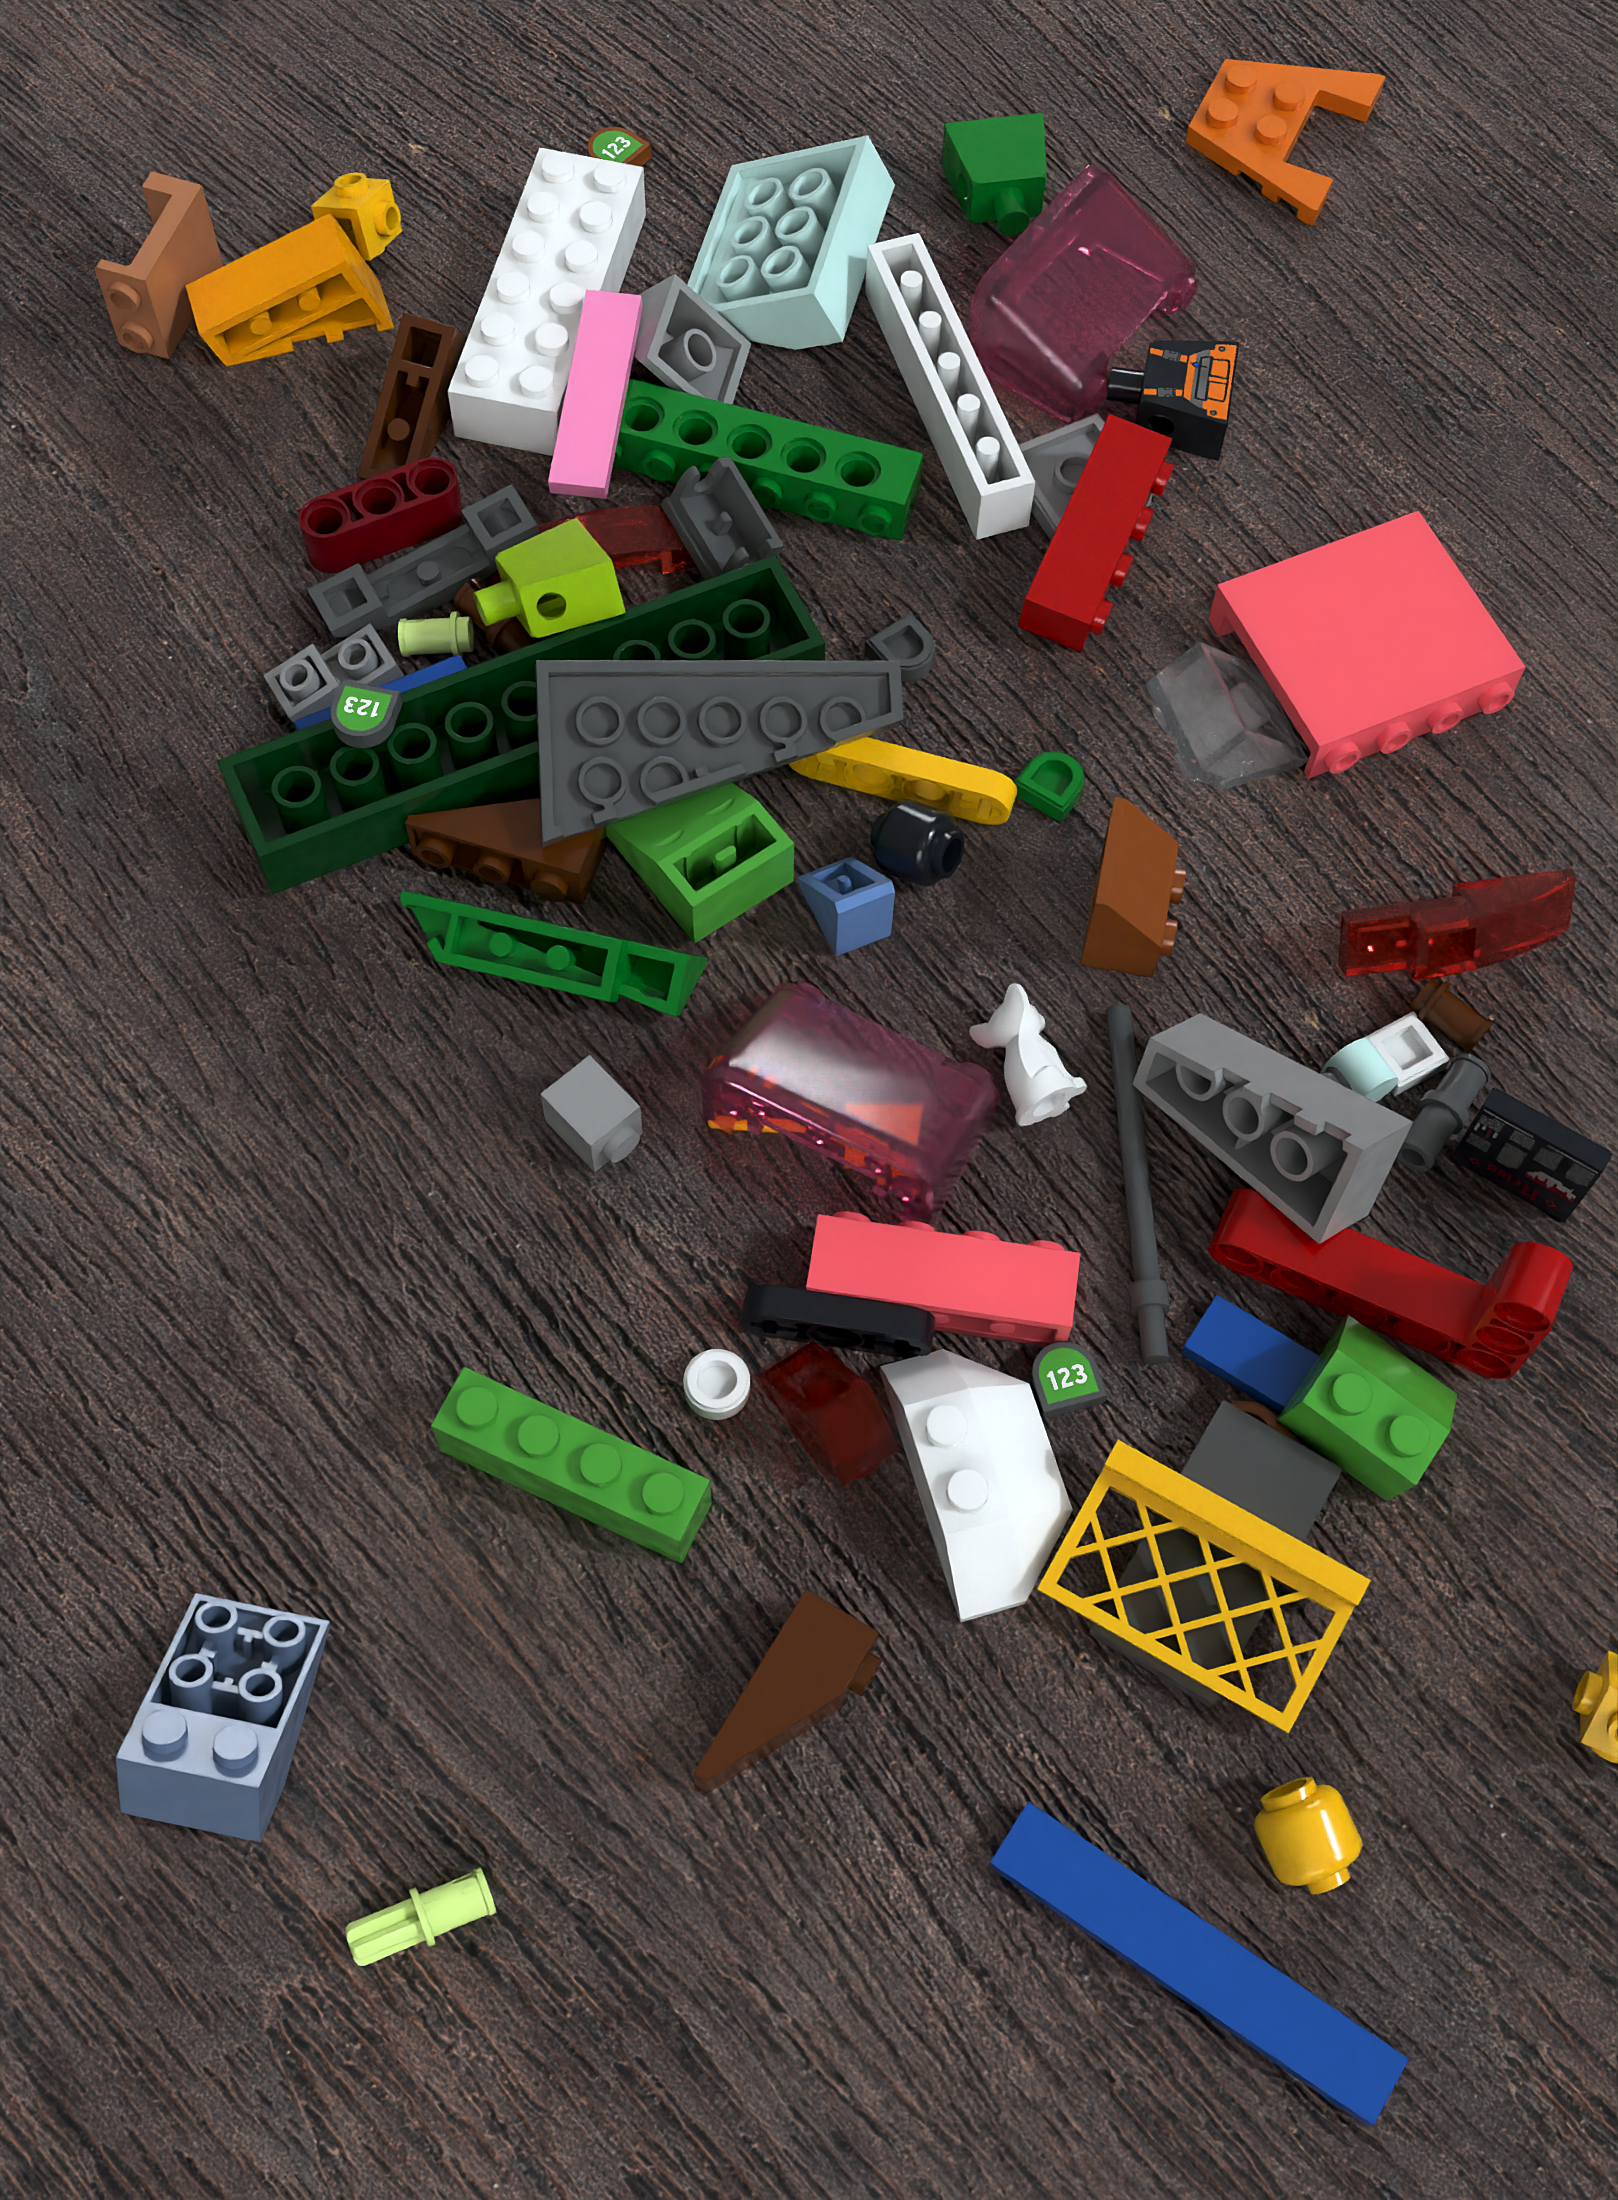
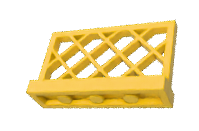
[1037,1440,1371,1733]

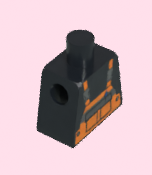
[1106,340,1239,461]

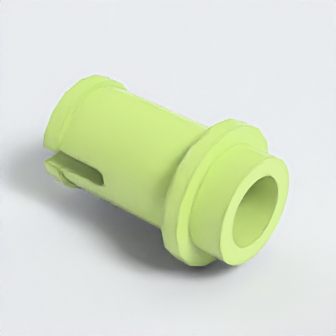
[398,611,474,657]

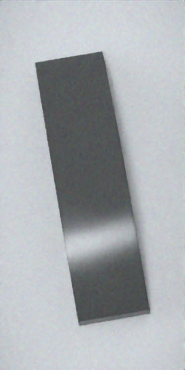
[307,484,539,638]

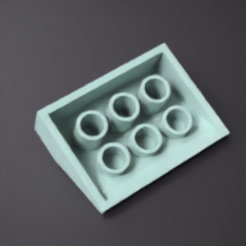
[687,135,895,350]

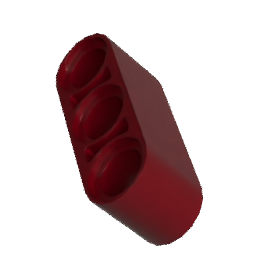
[298,457,463,574]

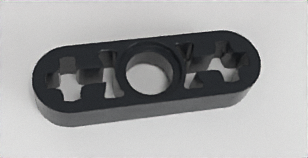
[740,1284,935,1358]

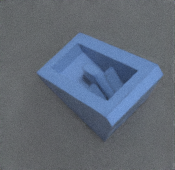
[797,856,895,957]

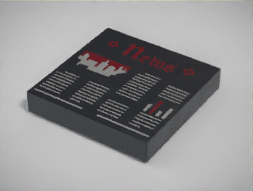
[1450,1088,1613,1223]

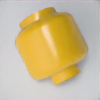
[1253,1777,1363,1894]

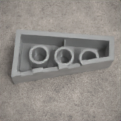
[1132,1013,1413,1244]

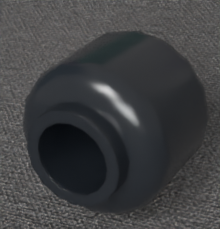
[870,799,965,887]

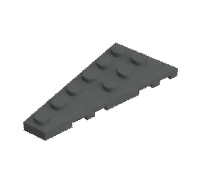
[535,660,903,848]

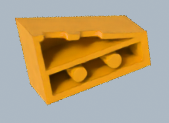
[185,212,394,367]

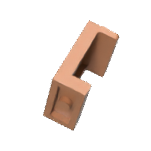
[95,171,223,359]

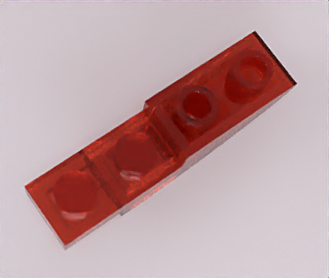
[1338,869,1576,982]

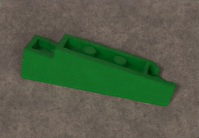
[400,890,708,1016]

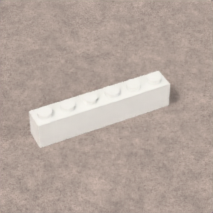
[865,233,1035,540]

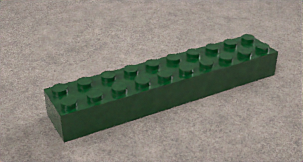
[217,555,826,895]

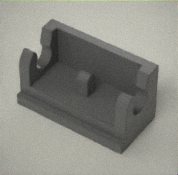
[661,457,784,581]

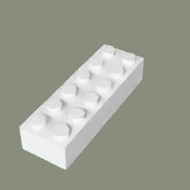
[447,148,646,456]

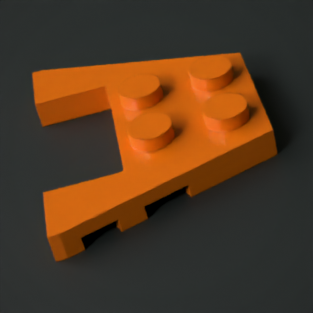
[1185,59,1386,226]

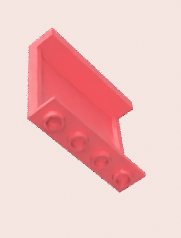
[1208,510,1526,779]

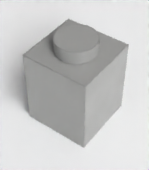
[540,1055,643,1172]

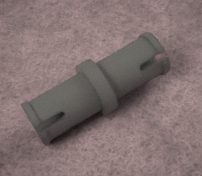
[1397,1054,1491,1172]

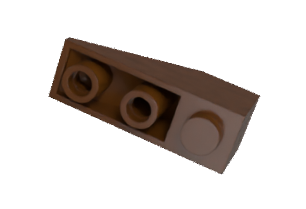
[405,798,607,905]

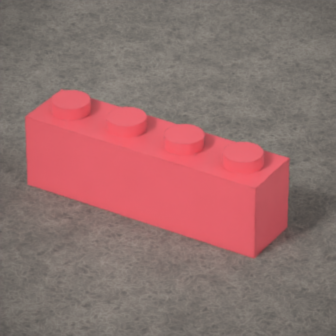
[806,1211,1081,1347]

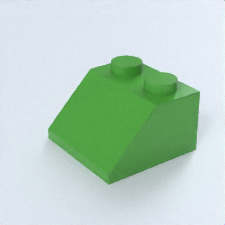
[1276,1315,1457,1501]

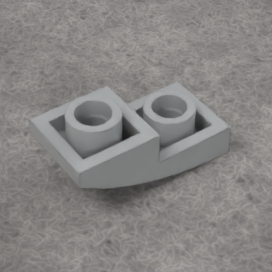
[263,623,404,723]

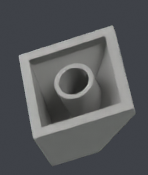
[634,274,751,404]

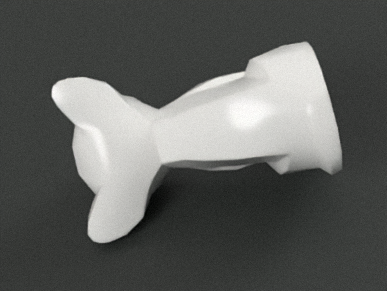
[969,983,1088,1126]

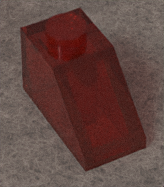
[758,1341,900,1486]

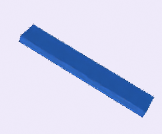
[988,1801,1409,2127]

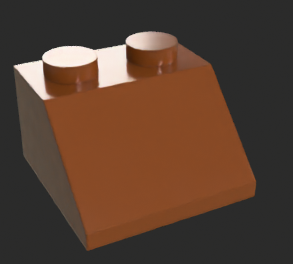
[1080,797,1186,978]

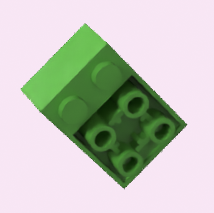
[606,783,794,944]

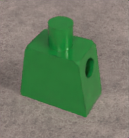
[941,113,1047,236]

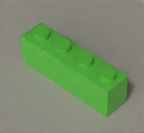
[431,1367,712,1564]

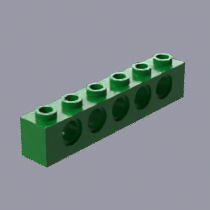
[613,378,924,541]

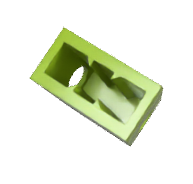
[473,518,626,638]

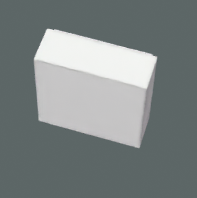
[1364,1011,1450,1097]

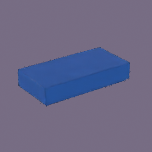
[1181,1295,1319,1414]

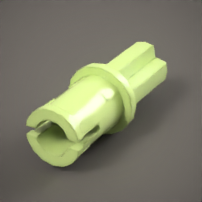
[345,1867,497,1966]

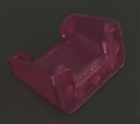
[968,164,1199,424]
[701,981,1000,1226]

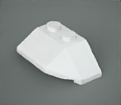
[879,1349,1073,1623]

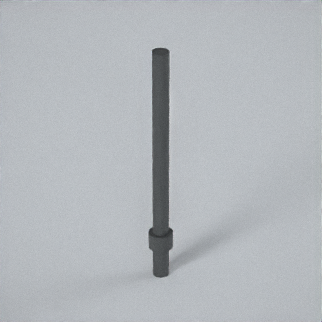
[1106,1004,1170,1365]

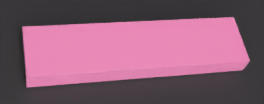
[548,289,643,499]

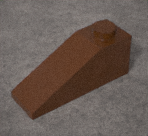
[357,312,467,480]
[693,1589,882,1794]

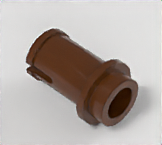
[1409,978,1494,1054]

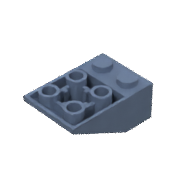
[116,1593,330,1843]

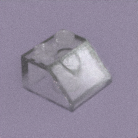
[1145,641,1308,790]

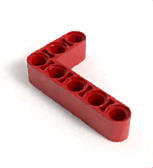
[1208,1188,1573,1379]

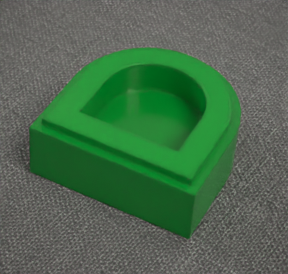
[1014,751,1084,823]

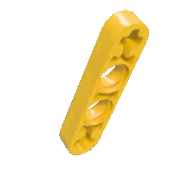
[788,737,1017,825]

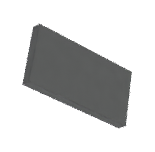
[1088,1400,1343,1708]

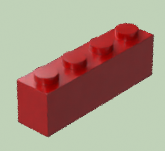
[1018,414,1175,652]

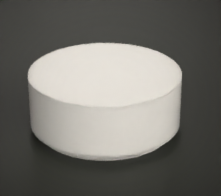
[683,1349,750,1420]

